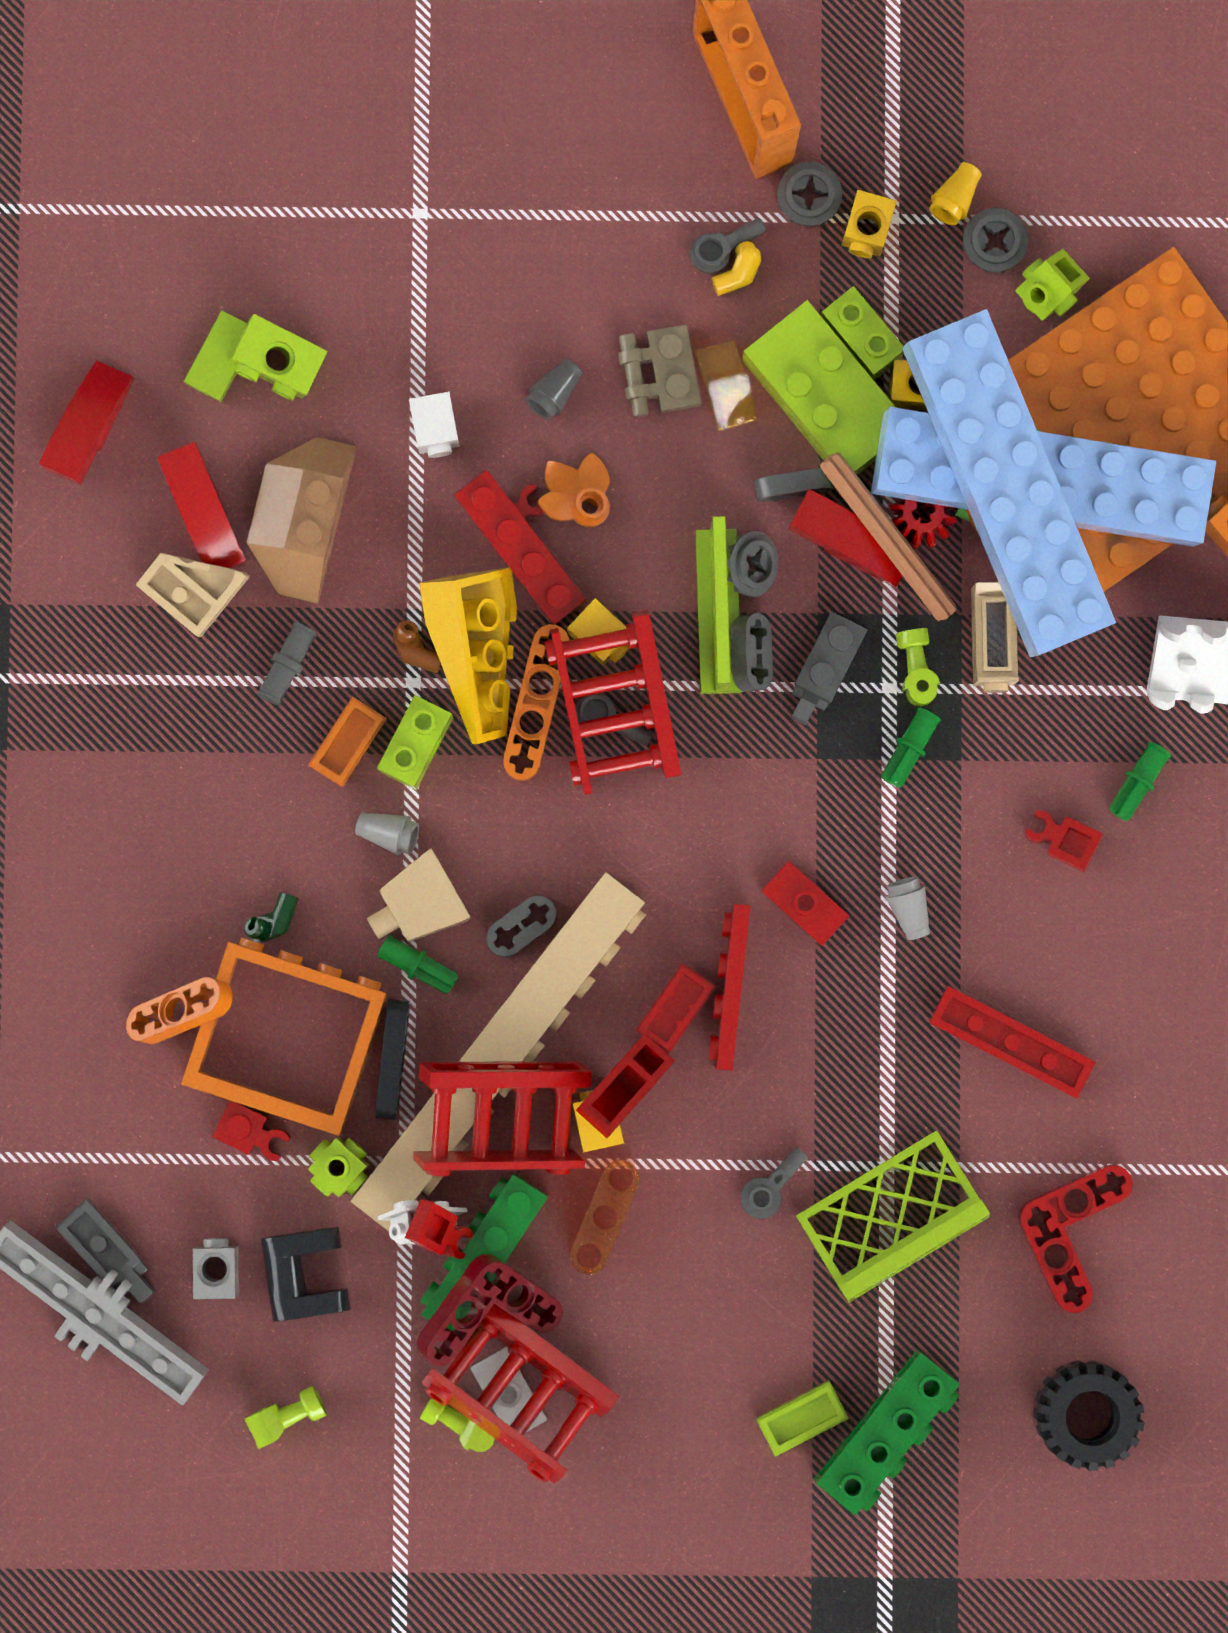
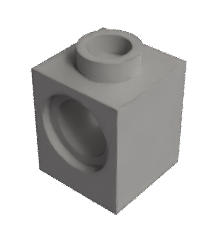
[193,1238,239,1299]

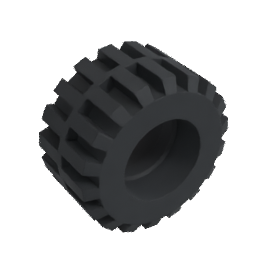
[1034,1360,1145,1471]

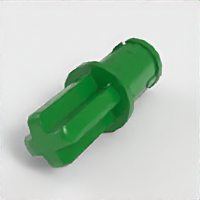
[881,707,941,788]
[1109,742,1172,821]
[377,934,458,994]

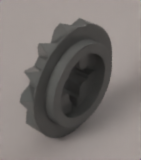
[777,162,842,228]
[963,208,1028,273]
[727,531,779,597]

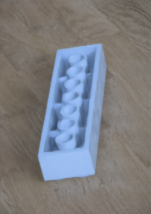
[902,309,1116,657]
[871,407,1216,547]

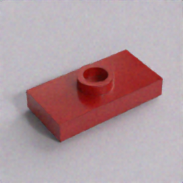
[760,861,849,946]
[635,963,716,1054]

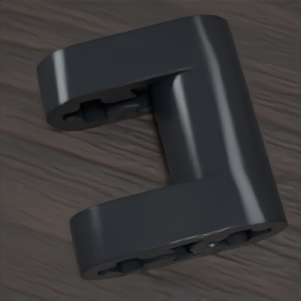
[261,1227,351,1322]

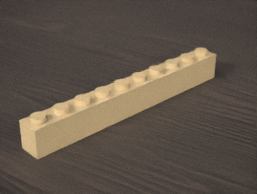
[350,872,646,1231]

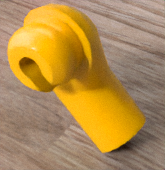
[711,241,761,296]

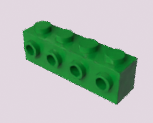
[420,1173,549,1331]
[814,1349,960,1516]

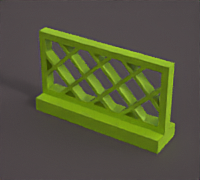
[695,516,742,694]
[796,1130,990,1303]

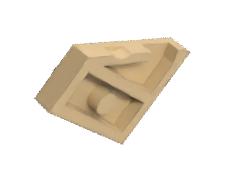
[136,553,250,637]

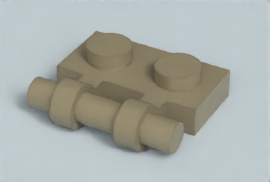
[618,324,702,417]

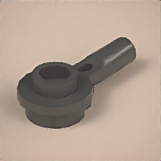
[689,217,766,274]
[575,693,653,747]
[740,1147,808,1219]

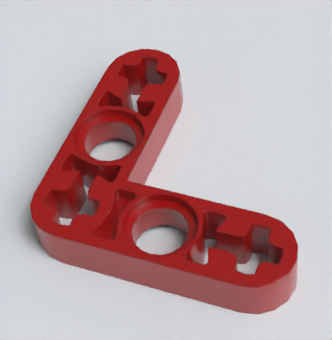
[1018,1164,1133,1313]

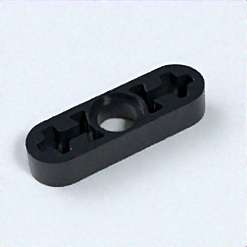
[375,999,410,1120]

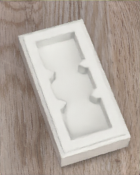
[470,1346,547,1432]

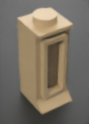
[971,582,1019,693]

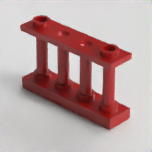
[544,610,682,795]
[413,1061,592,1176]
[421,1304,620,1484]

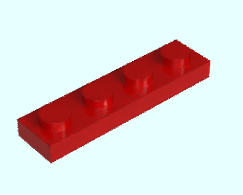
[453,470,586,625]
[708,904,751,1071]
[928,986,1096,1099]

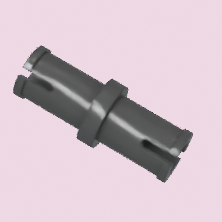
[256,622,318,706]

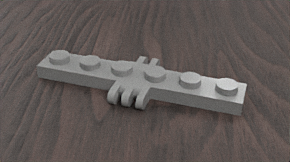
[0,1220,209,1406]

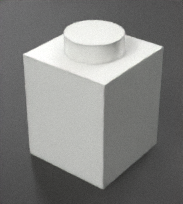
[409,392,460,458]

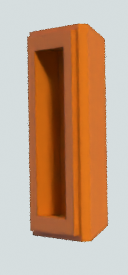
[308,696,387,787]

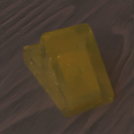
[695,339,757,431]

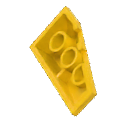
[419,568,517,744]

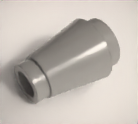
[355,812,419,856]
[885,876,931,940]

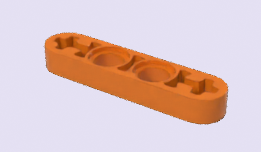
[503,624,569,781]

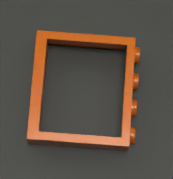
[693,0,801,180]
[181,937,388,1136]

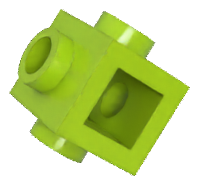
[1015,249,1090,321]
[308,1137,370,1197]

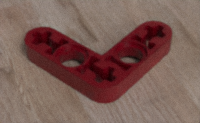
[417,1254,563,1366]

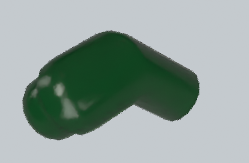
[244,892,299,943]

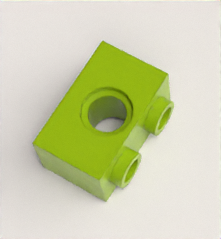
[821,286,904,381]
[229,314,328,401]
[377,695,454,791]

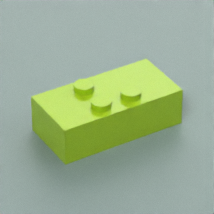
[742,300,896,475]

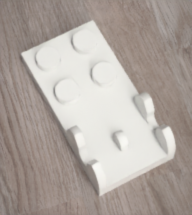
[1147,616,1228,713]

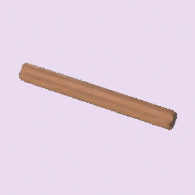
[820,452,956,621]

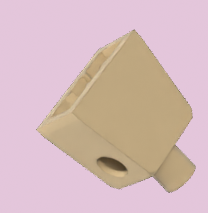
[367,849,472,942]

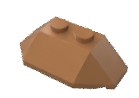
[247,437,357,604]

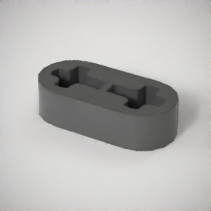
[754,468,833,502]
[731,613,773,692]
[486,896,557,957]

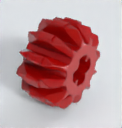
[887,498,957,549]

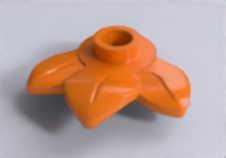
[537,453,610,527]

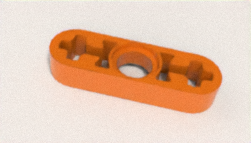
[126,977,233,1045]

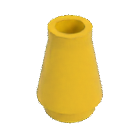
[929,162,982,225]

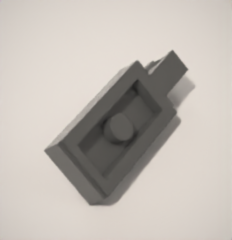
[791,611,868,725]
[55,1199,156,1304]

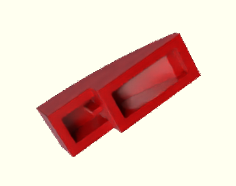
[39,360,134,485]
[157,442,247,568]
[788,489,902,588]
[576,1033,675,1139]

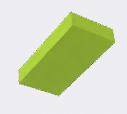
[184,310,247,402]
[756,1380,849,1457]

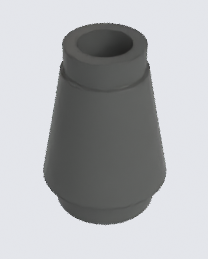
[525,359,583,420]

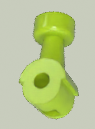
[895,628,940,707]
[244,1385,327,1449]
[419,1398,495,1452]

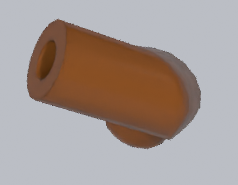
[393,620,441,674]

